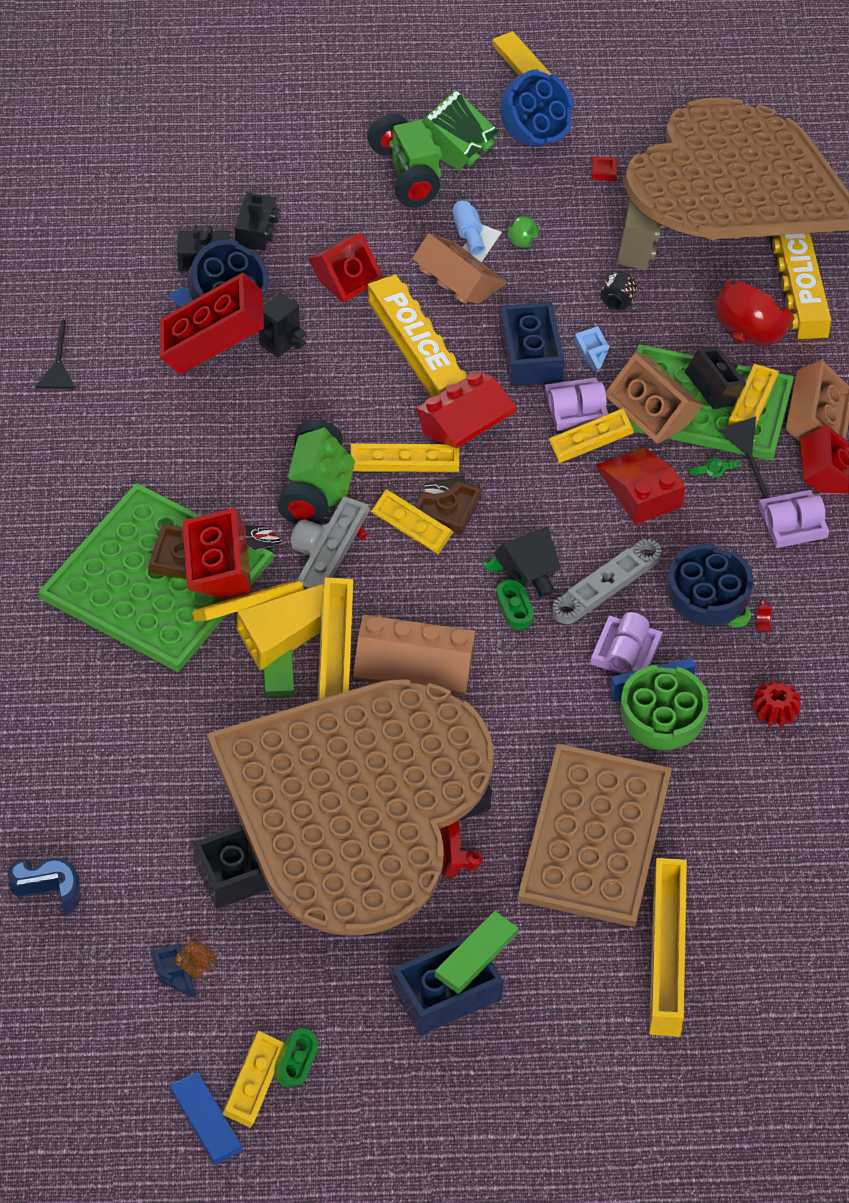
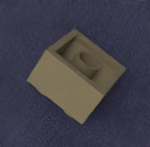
[617,198,661,270]

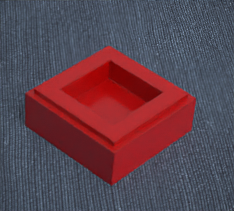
[591,156,618,181]

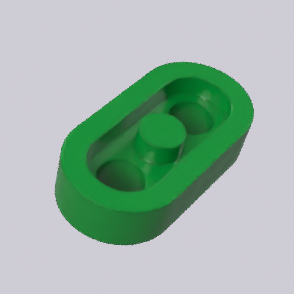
[496,580,534,630]
[274,1028,318,1088]

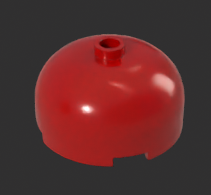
[715,279,795,346]

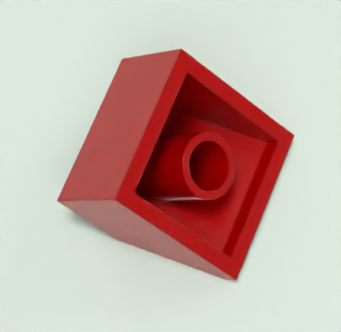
[308,233,384,302]
[800,425,849,494]

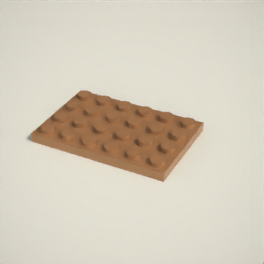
[518,743,672,927]

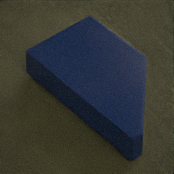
[151,943,196,997]

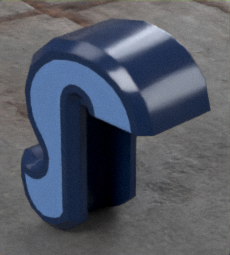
[8,858,81,916]

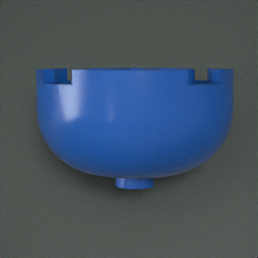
[500,69,574,147]

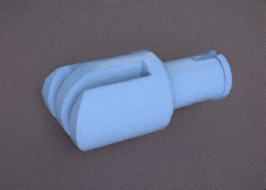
[452,200,485,255]

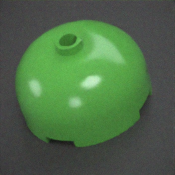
[620,665,708,751]

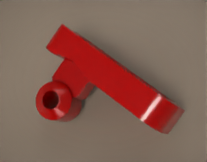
[439,820,483,877]

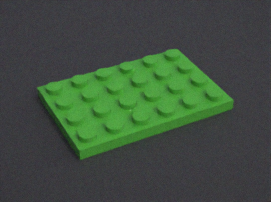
[628,344,794,461]

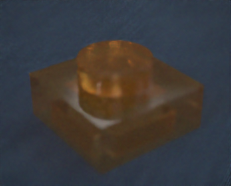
[173,938,217,980]

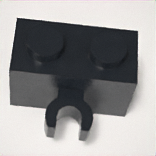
[235,193,280,251]
[177,225,230,271]
[259,292,306,358]
[685,346,746,409]

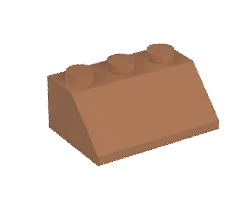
[412,233,507,304]
[605,353,703,444]
[786,360,849,443]

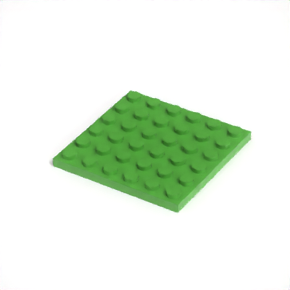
[38,483,273,672]

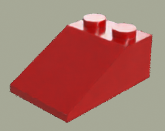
[596,447,686,525]

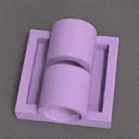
[544,378,608,431]
[758,490,829,548]
[590,612,663,674]

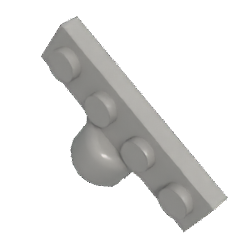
[290,496,369,590]

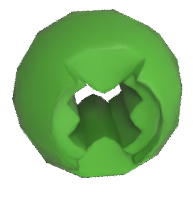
[507,216,539,249]

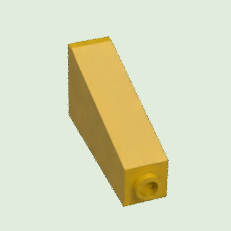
[236,584,324,671]

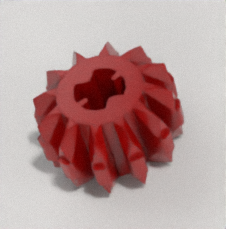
[752,679,801,729]

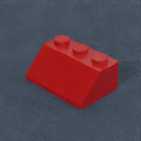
[416,371,517,448]
[182,507,251,599]

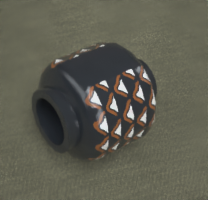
[600,272,638,310]

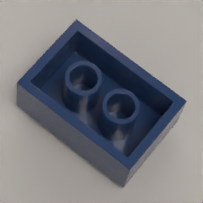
[499,302,564,386]
[392,934,504,1036]

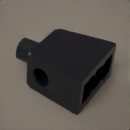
[494,527,560,598]

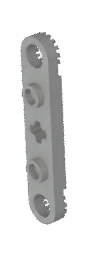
[552,539,662,624]

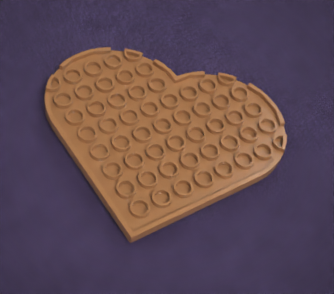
[624,98,849,240]
[206,680,494,936]

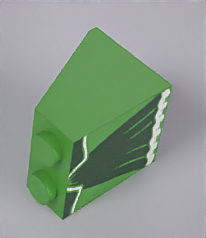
[422,90,498,170]

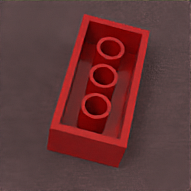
[159,273,264,375]

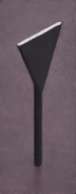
[35,319,75,389]
[718,416,770,499]

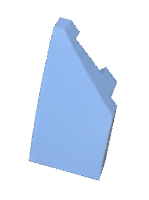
[573,326,610,372]

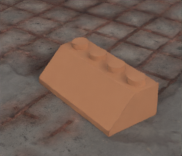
[353,614,475,696]

